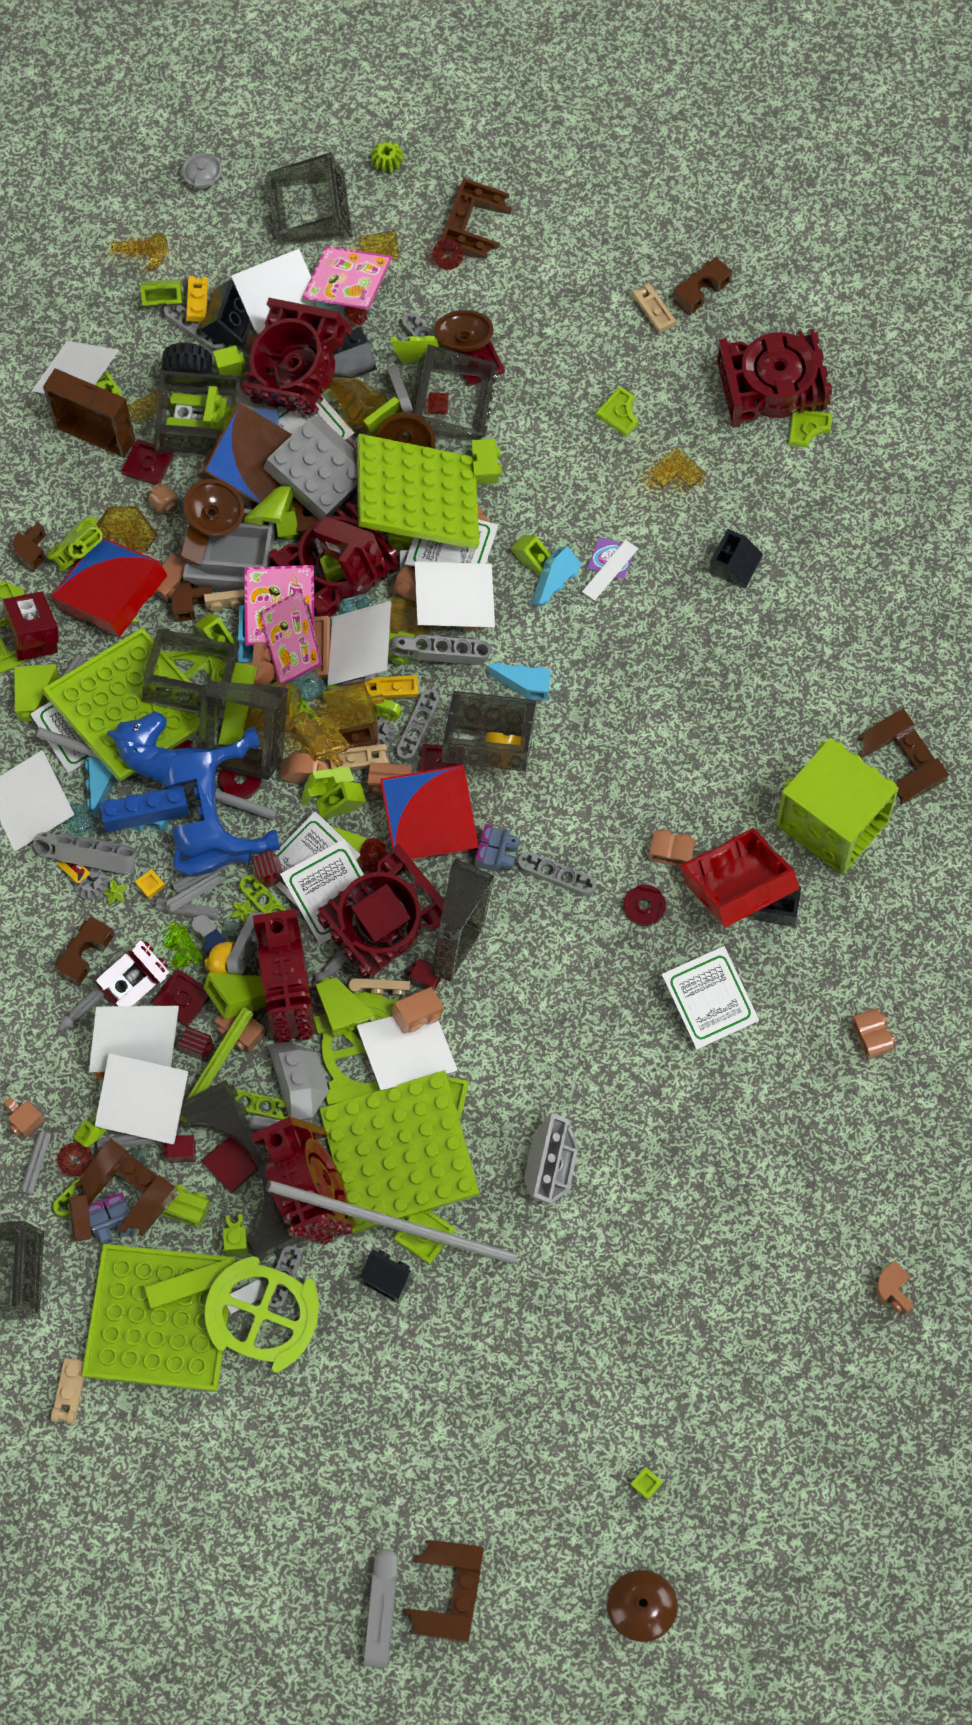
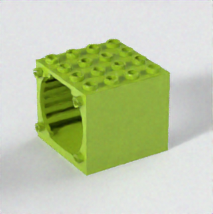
[776,738,899,876]

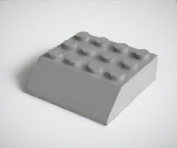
[263,416,358,520]
[183,509,276,592]

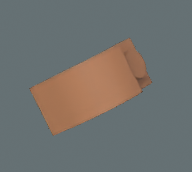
[241,642,276,689]
[280,753,331,784]
[876,1260,914,1316]

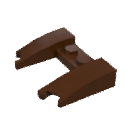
[439,178,512,258]
[858,708,949,805]
[77,1138,179,1236]
[405,1540,484,1644]

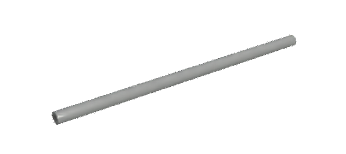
[37,727,277,821]
[266,1180,517,1264]

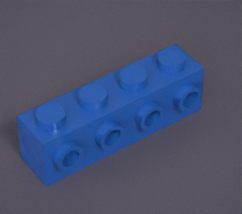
[100,786,190,833]

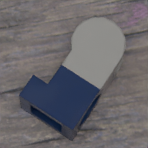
[192,915,226,958]

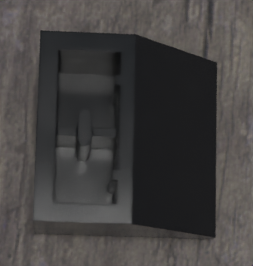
[709,529,763,589]
[752,886,801,927]
[360,1249,413,1304]

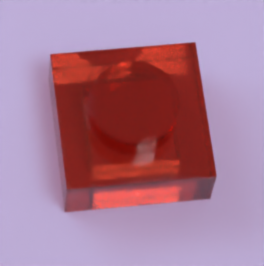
[428,392,449,414]

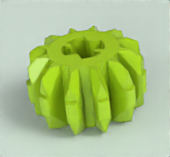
[371,140,403,174]

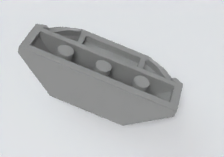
[268,1042,329,1121]
[524,1113,578,1204]

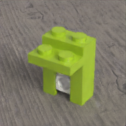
[166,386,231,442]

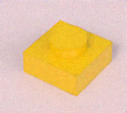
[135,869,166,899]

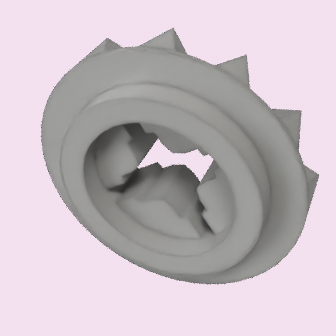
[365,716,395,746]
[74,868,108,900]

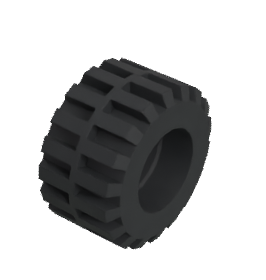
[161,342,212,389]

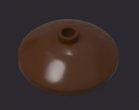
[434,310,494,352]
[375,412,435,449]
[183,479,244,537]
[607,1570,678,1642]

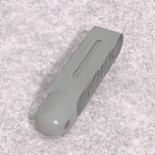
[389,635,492,665]
[33,832,136,874]
[364,1549,398,1668]

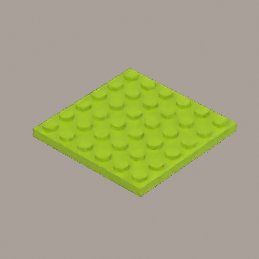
[357,434,479,549]
[42,628,220,782]
[320,1070,481,1234]
[82,1244,237,1392]

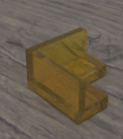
[358,230,401,279]
[648,447,706,488]
[96,506,158,553]

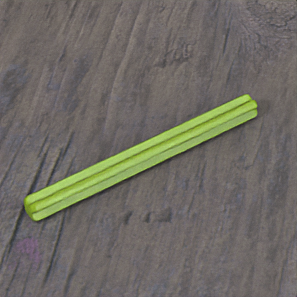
[179,1007,253,1124]

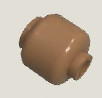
[148,484,178,514]

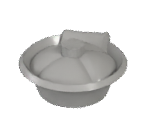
[182,153,222,189]

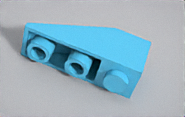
[531,546,582,606]
[488,662,551,701]
[85,756,116,817]

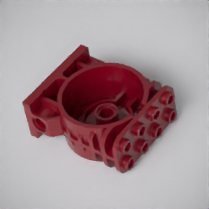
[239,297,353,416]
[717,329,832,428]
[268,502,398,618]
[316,844,453,979]
[253,909,316,1043]
[251,1116,356,1245]

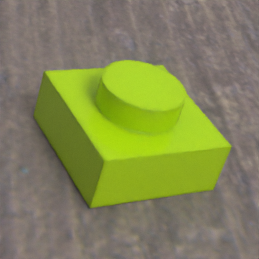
[630,1467,663,1501]

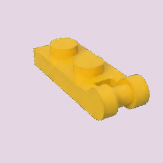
[186,276,208,323]
[360,675,418,699]

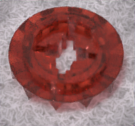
[432,238,464,270]
[343,305,368,325]
[360,838,388,872]
[58,1142,93,1177]

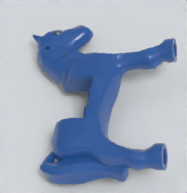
[107,712,280,877]

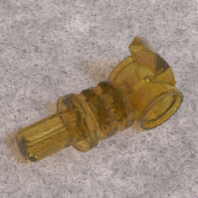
[111,233,169,272]

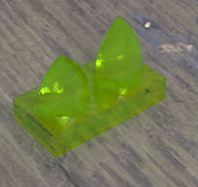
[164,922,204,968]

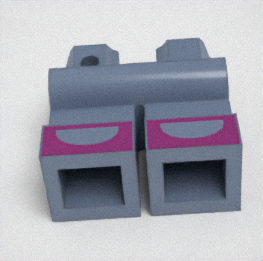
[475,823,520,872]
[88,1192,133,1245]

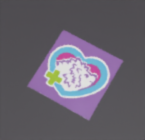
[588,536,633,579]

